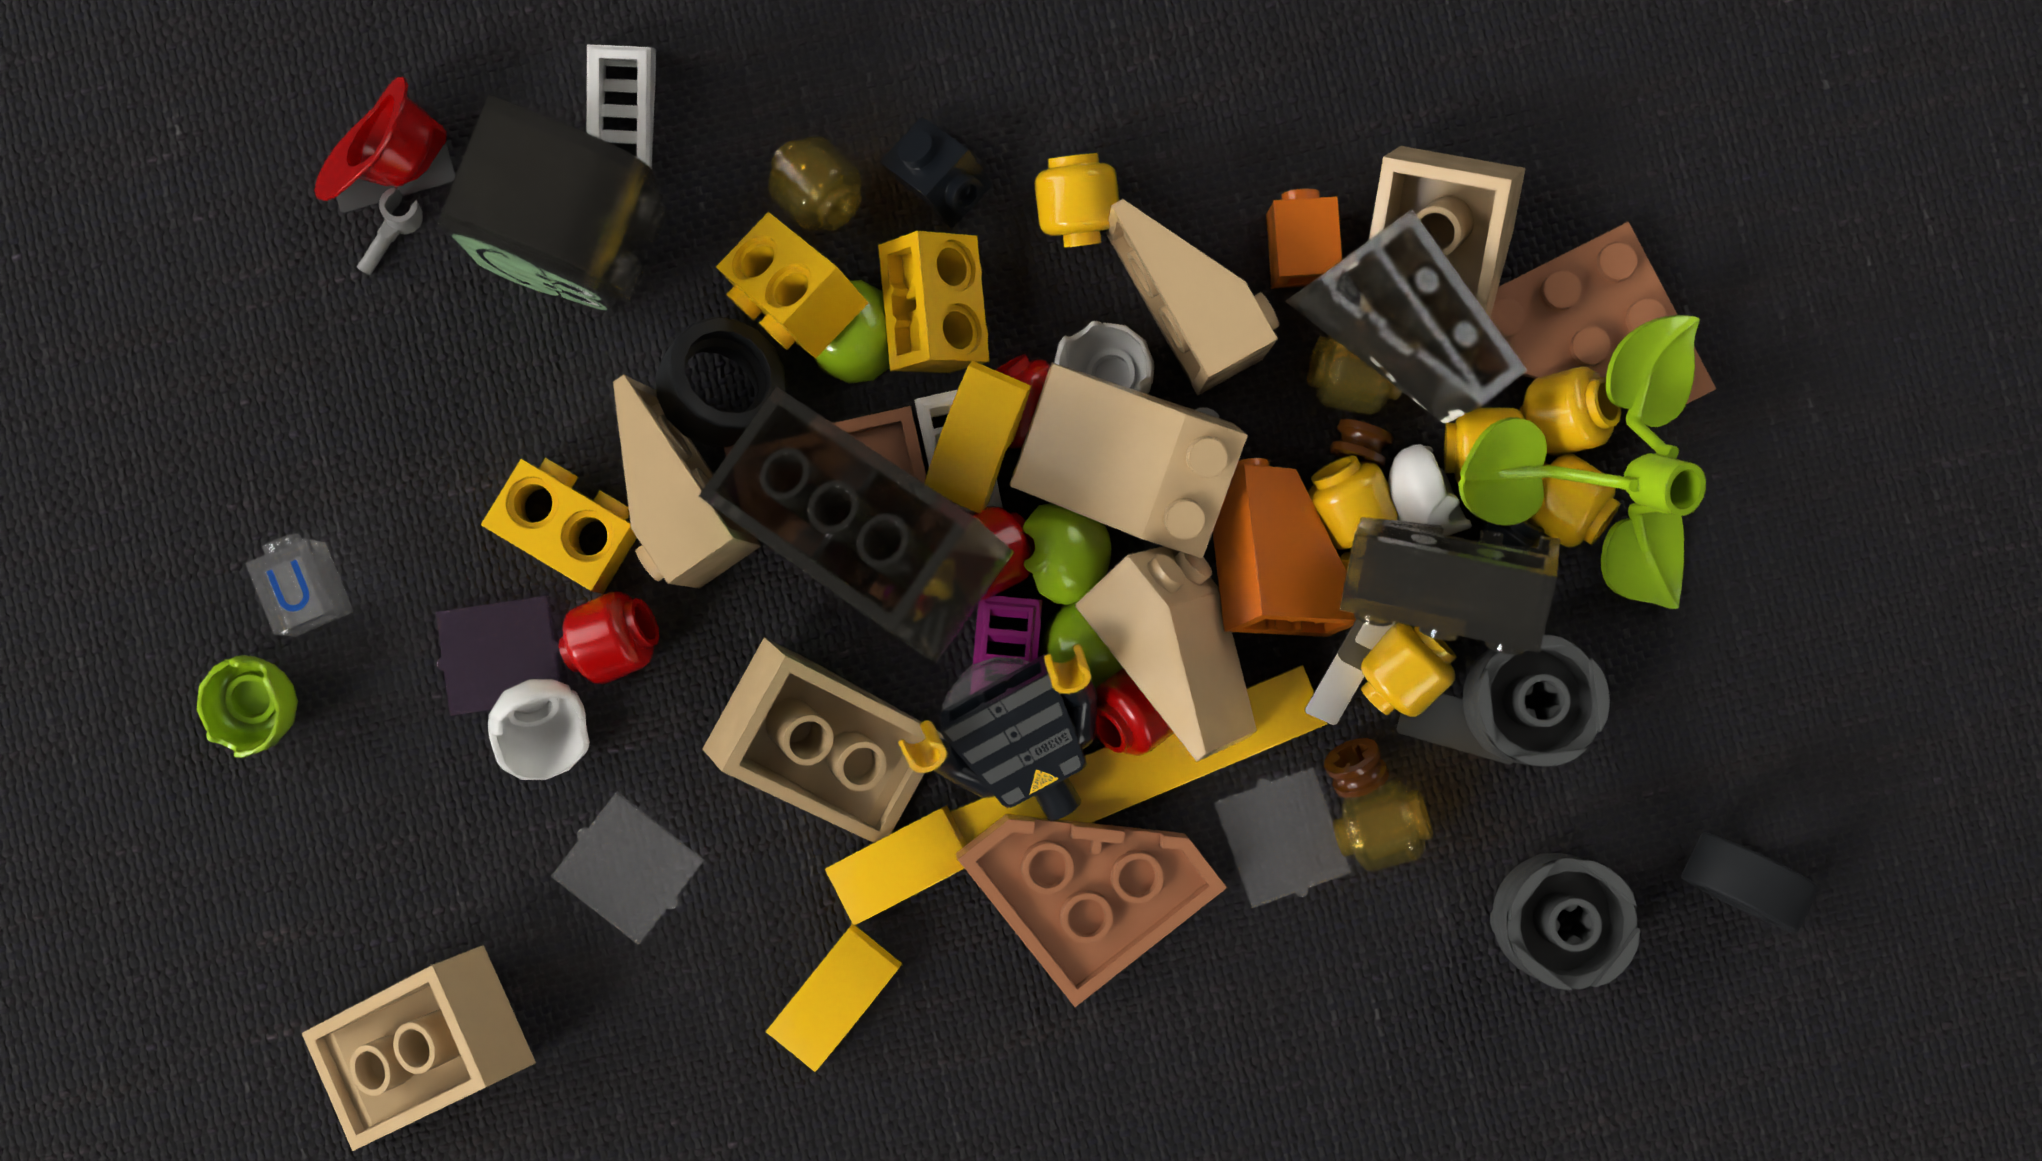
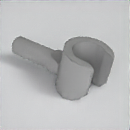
[357,187,423,275]

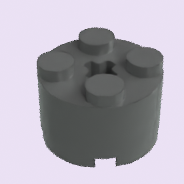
[1463,635,1610,766]
[1490,853,1640,990]

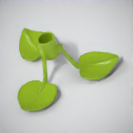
[1459,315,1706,609]

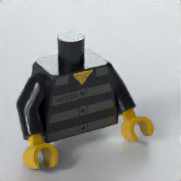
[898,644,1098,821]

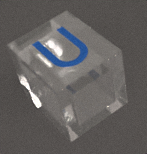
[245,534,354,637]

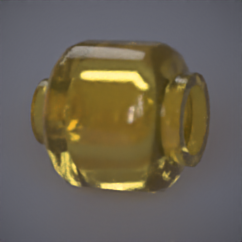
[768,136,862,231]
[1307,326,1407,416]
[1333,780,1433,872]

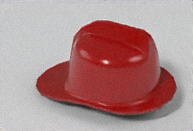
[314,77,447,201]

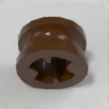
[1329,419,1394,469]
[1324,738,1389,799]

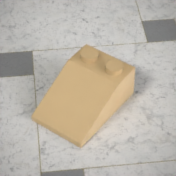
[1351,146,1525,369]
[1106,199,1279,396]
[1010,362,1248,559]
[613,375,761,588]
[1075,546,1257,762]
[702,637,944,843]
[302,945,536,1151]

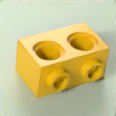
[716,212,869,359]
[878,231,990,373]
[481,458,637,594]

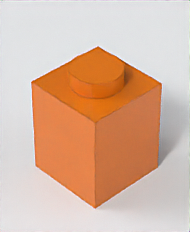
[1266,189,1343,288]

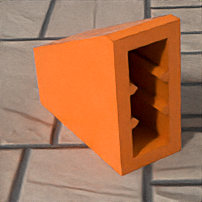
[1213,458,1364,637]

